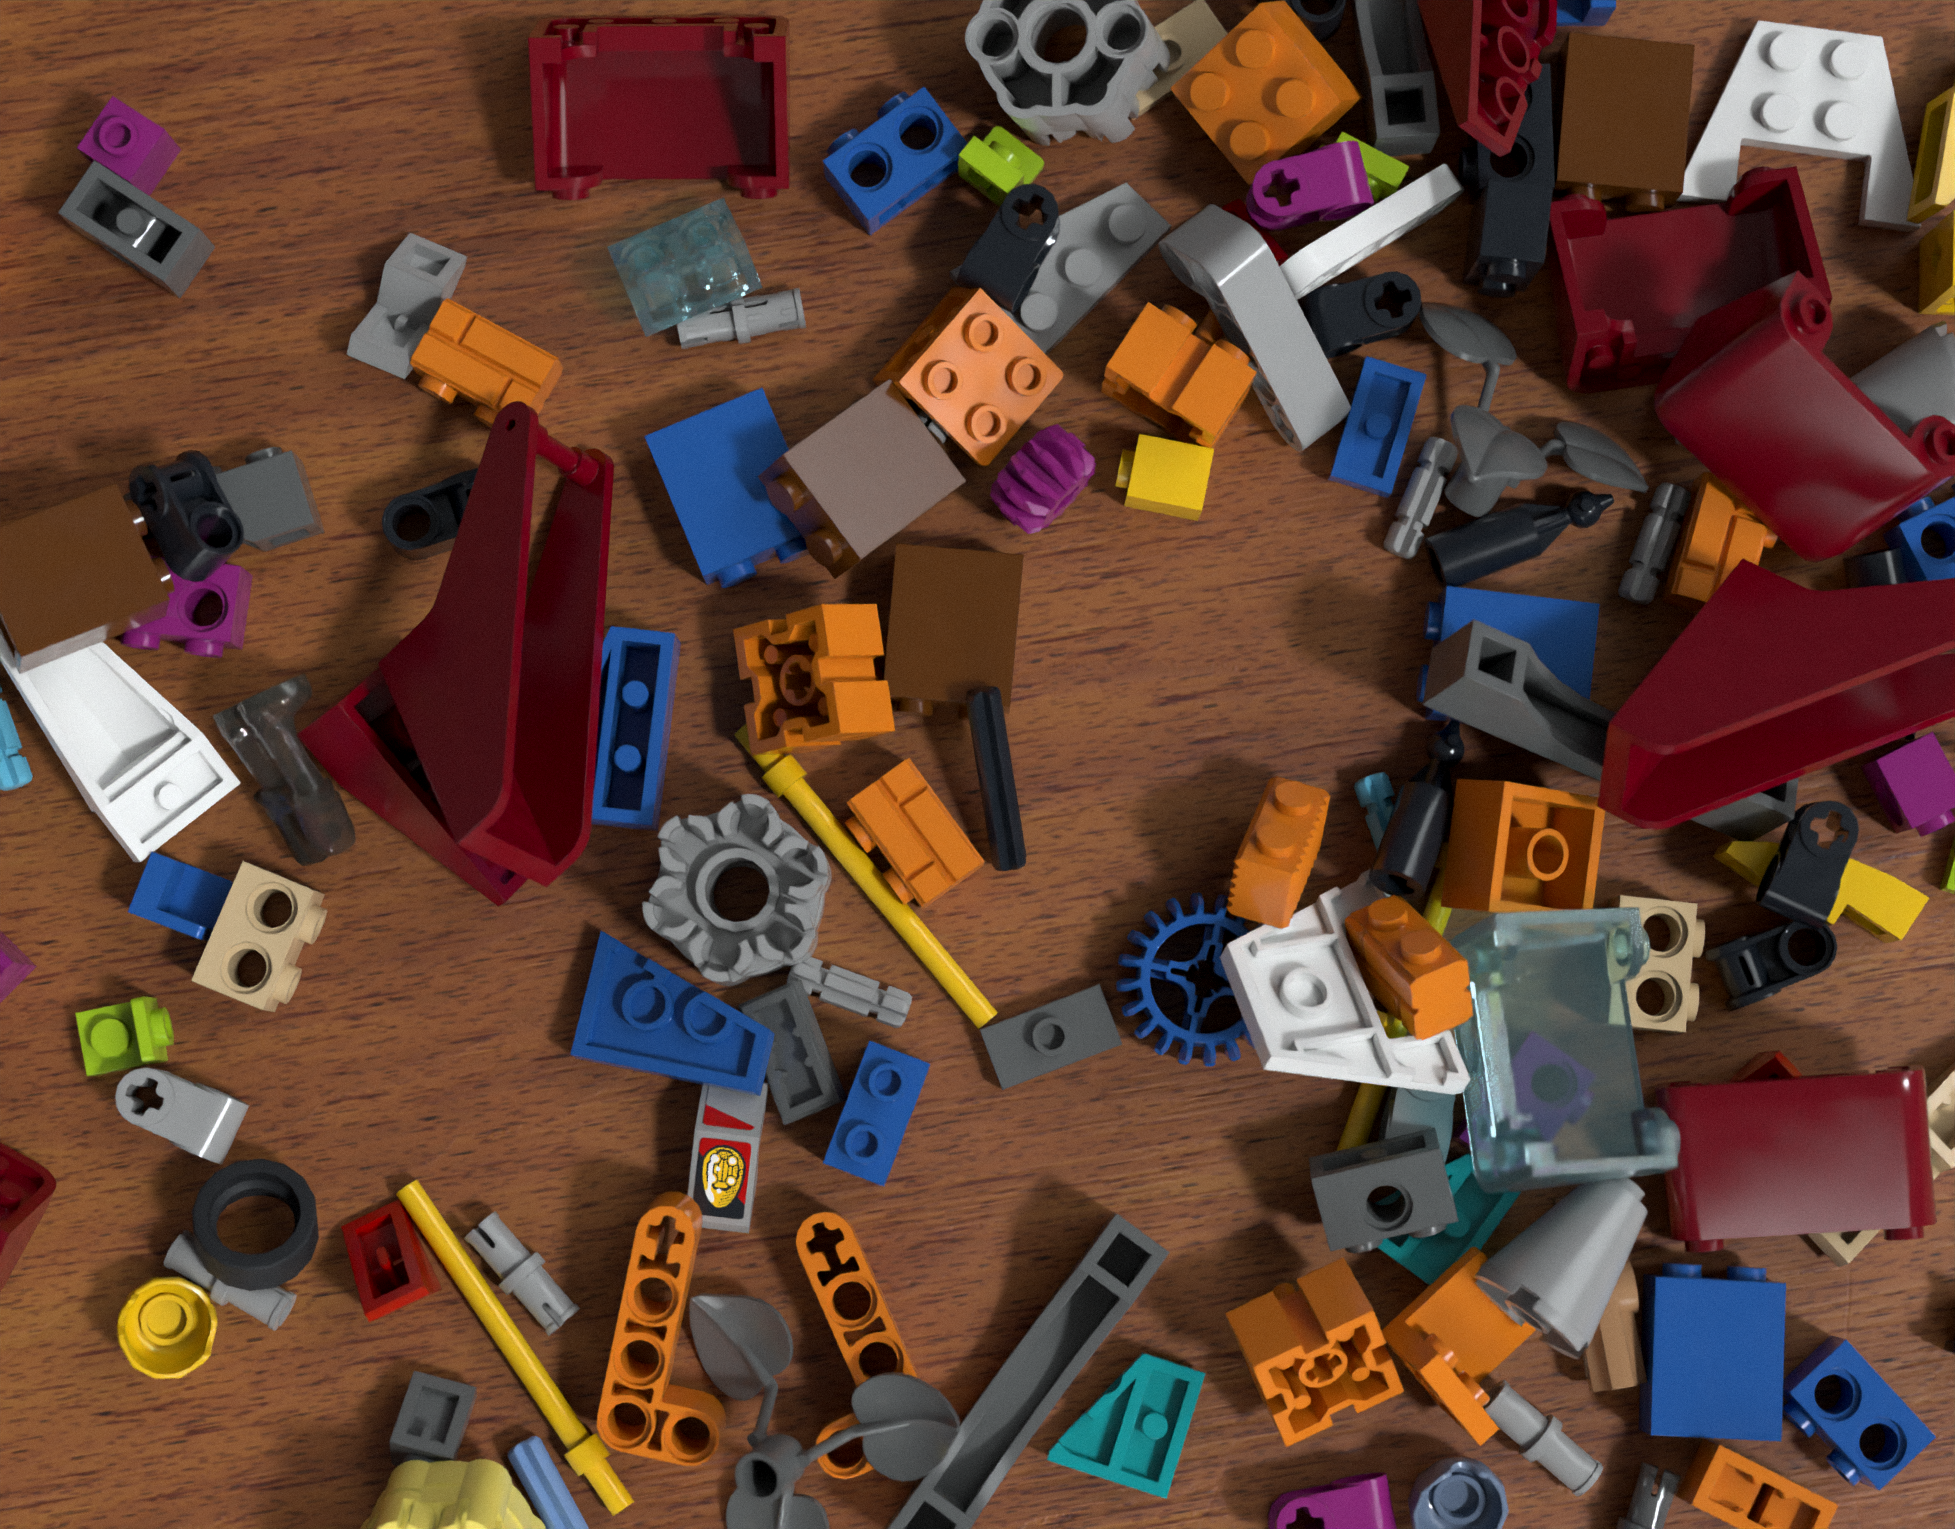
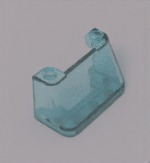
[1450,907,1680,1193]

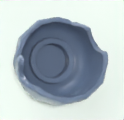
[1408,1457,1509,1529]

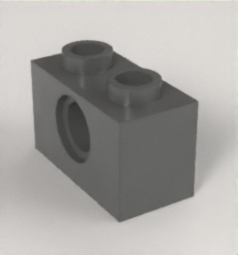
[58,160,215,298]
[1309,1128,1458,1253]

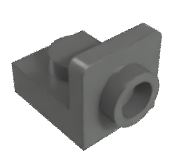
[389,1371,477,1466]

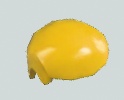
[117,1276,217,1379]

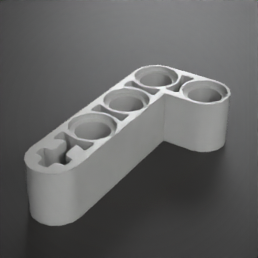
[1158,204,1351,452]

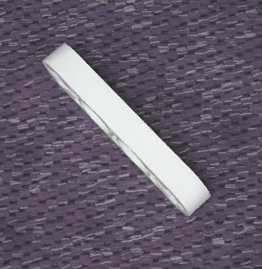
[1280,164,1464,300]

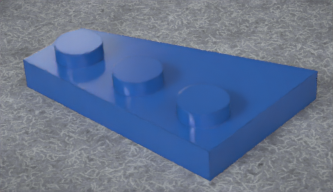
[570,931,775,1096]

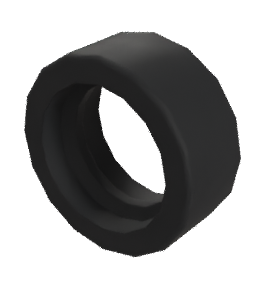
[192,1158,319,1291]

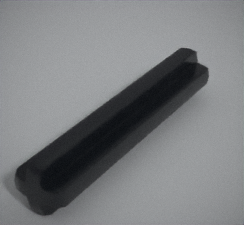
[966,686,1027,871]

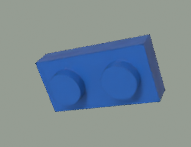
[1328,356,1427,498]

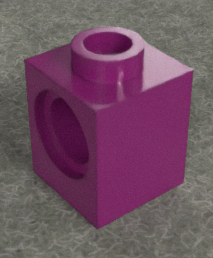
[77,96,181,196]
[1860,732,1955,837]

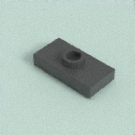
[738,980,847,1125]
[980,984,1122,1090]

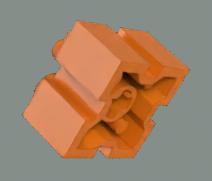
[1101,302,1257,448]
[733,604,895,756]
[1225,1257,1404,1447]

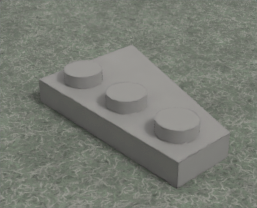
[950,183,1171,355]

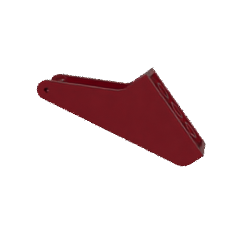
[378,401,614,887]
[1597,558,1955,830]

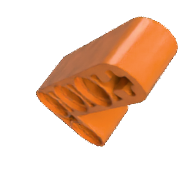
[597,1191,726,1466]
[796,1210,920,1479]

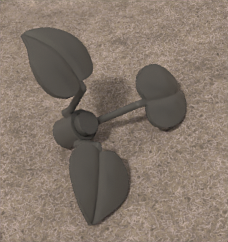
[1419,303,1649,517]
[689,1293,961,1529]

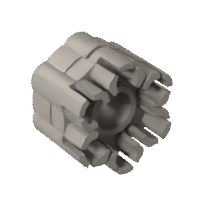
[965,0,1170,146]
[643,794,832,986]

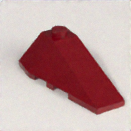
[1417,0,1557,157]
[297,665,528,907]

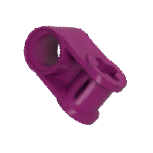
[1246,141,1375,232]
[1268,1472,1397,1529]

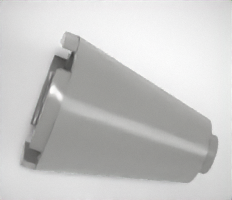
[1849,321,1955,434]
[1474,1171,1648,1359]

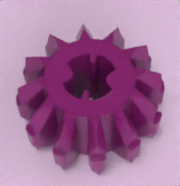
[990,424,1096,534]

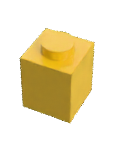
[1115,434,1214,521]

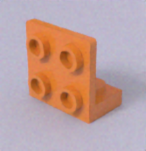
[872,287,1063,466]
[1382,1247,1536,1446]

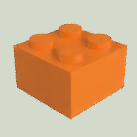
[1170,0,1363,186]
[1441,779,1605,927]

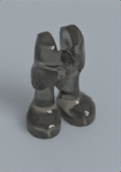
[212,673,356,866]

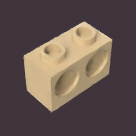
[191,861,327,1012]
[1597,895,1705,1034]

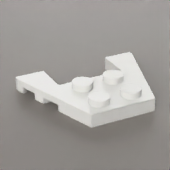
[1677,20,1921,233]
[1220,869,1471,1094]

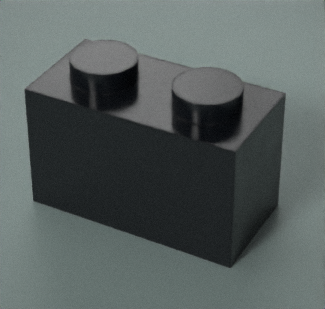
[1462,179,1553,298]

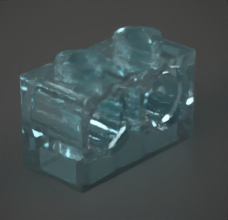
[607,198,763,337]

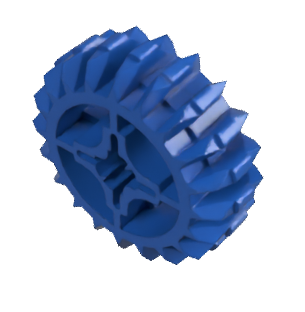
[1116,893,1264,1067]

